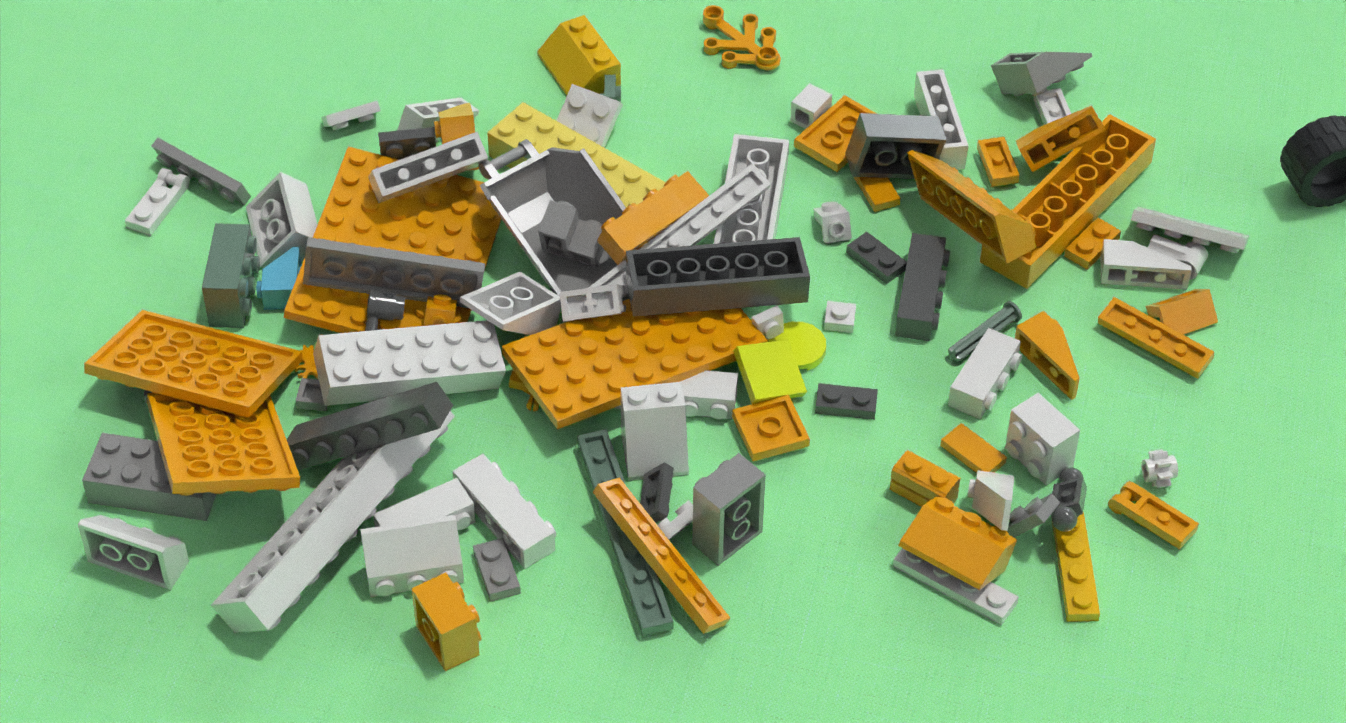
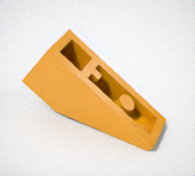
[1016,105,1106,172]
[1015,311,1080,400]

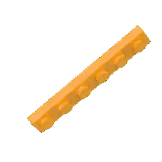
[593,477,730,634]

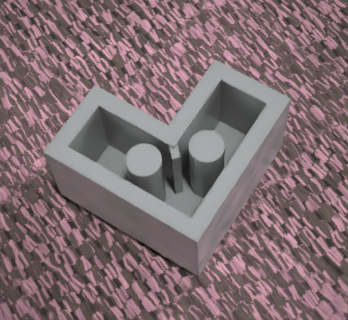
[538,201,604,268]

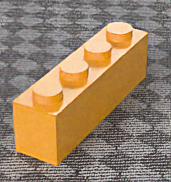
[597,171,709,265]

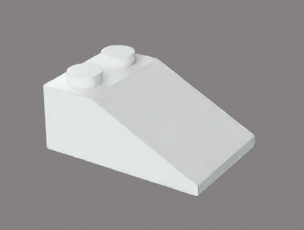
[459,272,561,335]

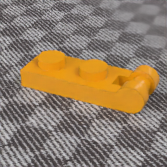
[1108,481,1199,550]

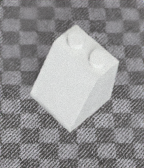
[621,382,689,481]

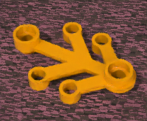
[703,5,781,70]

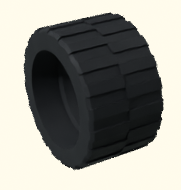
[1280,115,1346,207]

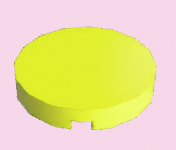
[768,321,826,371]

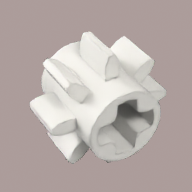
[1141,449,1178,488]

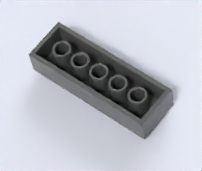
[625,237,810,317]

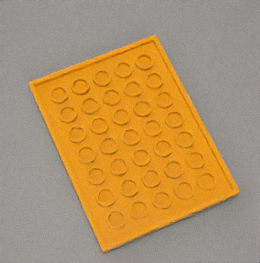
[283,146,502,333]

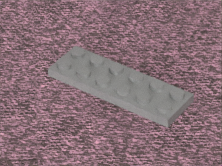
[303,237,485,308]

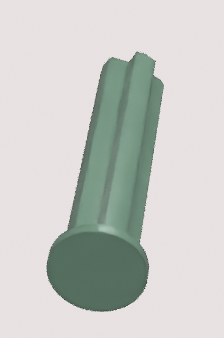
[948,301,1022,362]

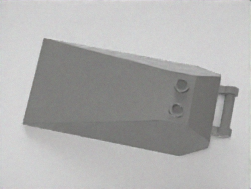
[478,139,630,301]

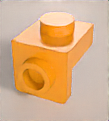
[423,294,457,326]

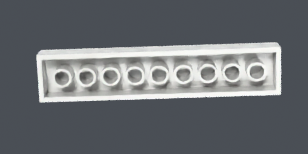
[211,411,455,633]

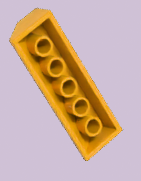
[907,150,1036,264]

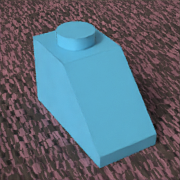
[256,247,302,310]

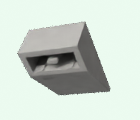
[991,52,1093,97]

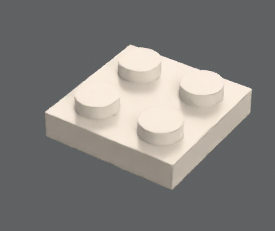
[556,84,623,148]

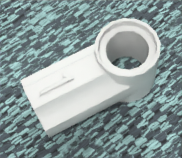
[1148,234,1208,280]

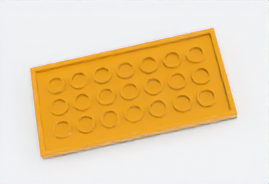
[502,299,768,430]

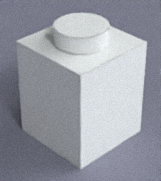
[790,83,832,129]

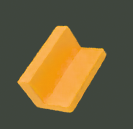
[1146,289,1218,335]

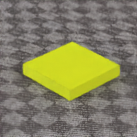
[733,339,807,404]

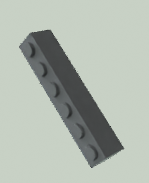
[287,382,453,470]

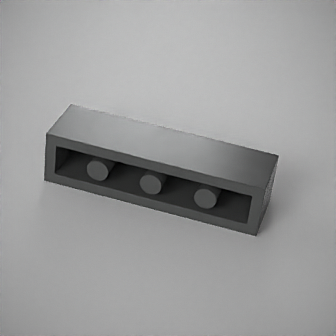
[895,233,950,341]

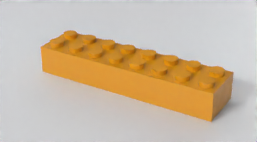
[980,114,1156,289]

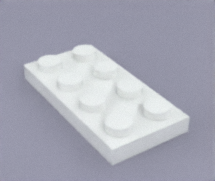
[1131,207,1249,253]

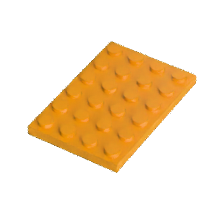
[84,310,302,418]
[147,393,300,496]

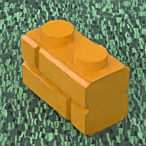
[889,450,961,507]

